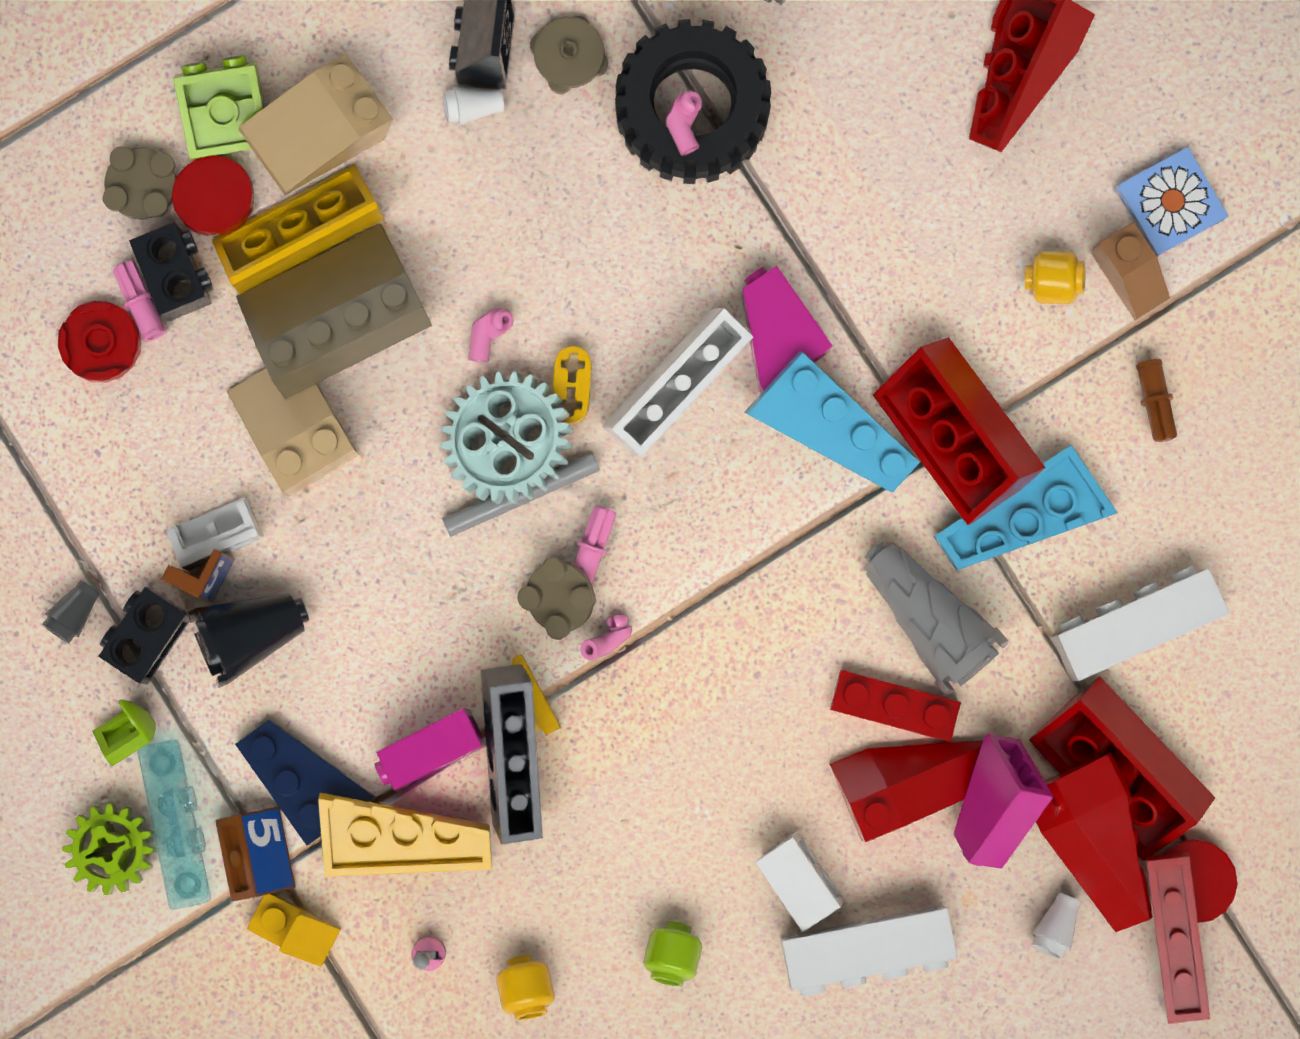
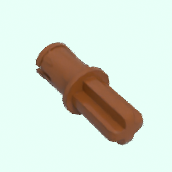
[1136,359,1177,442]

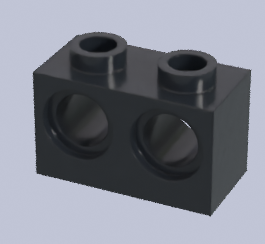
[129,222,214,322]
[98,587,190,685]

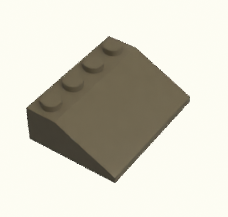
[236,224,433,399]

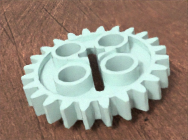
[440,371,573,505]

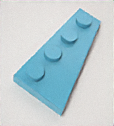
[744,351,920,493]
[934,445,1118,571]

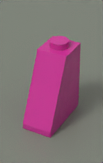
[741,265,833,394]
[374,708,486,790]
[953,733,1053,869]

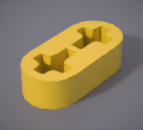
[552,346,592,425]

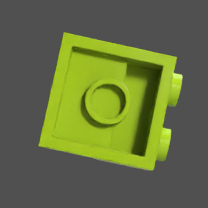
[173,55,264,159]

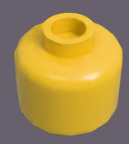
[1025,252,1086,304]
[496,955,555,1021]

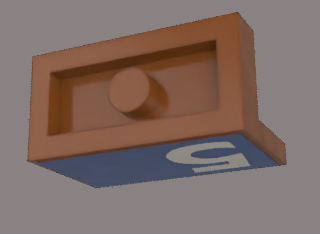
[161,549,235,603]
[215,806,296,902]

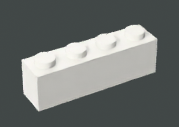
[602,308,753,457]
[1051,565,1230,682]
[780,905,958,996]

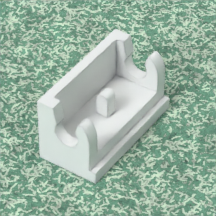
[167,496,264,571]
[755,831,844,932]

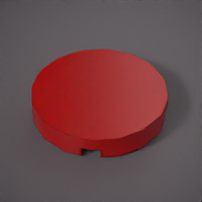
[171,155,254,236]
[58,301,142,383]
[1161,839,1238,923]

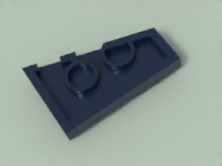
[235,720,376,846]

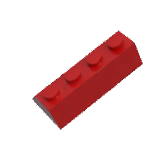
[873,337,1046,525]
[1029,676,1215,862]

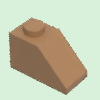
[1091,222,1170,320]

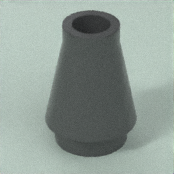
[42,580,100,644]

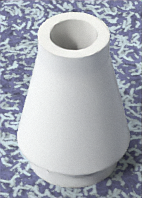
[443,85,504,126]
[1032,893,1081,959]

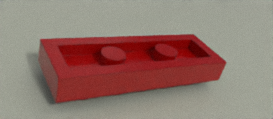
[830,670,961,742]

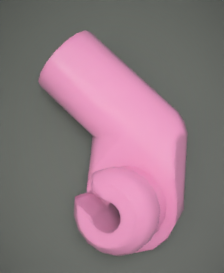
[666,91,702,156]
[469,308,514,363]
[580,613,632,660]

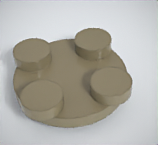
[530,16,608,94]
[103,146,176,220]
[517,556,596,640]

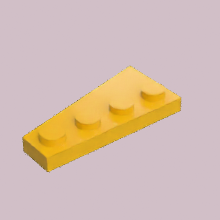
[318,793,492,877]

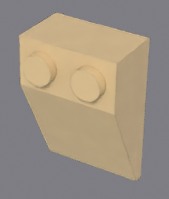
[238,53,393,195]
[227,368,359,496]

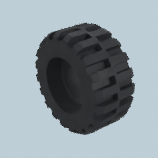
[615,19,772,184]

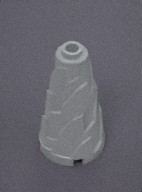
[865,542,1009,696]

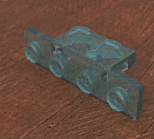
[137,739,211,910]

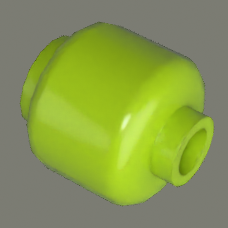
[643,921,702,987]

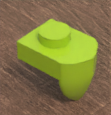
[92,699,156,766]

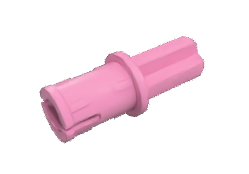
[113,260,168,342]
[574,506,616,586]

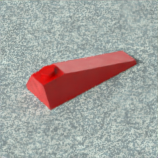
[969,0,1095,152]
[829,740,983,843]
[1036,752,1153,932]

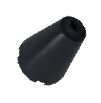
[188,593,309,688]

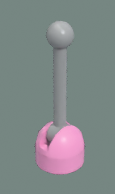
[412,936,446,971]

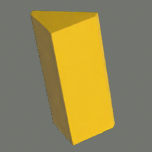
[211,164,384,294]

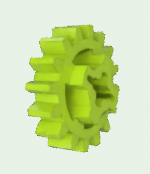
[62,803,157,895]

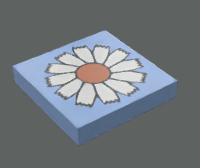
[1115,147,1228,257]

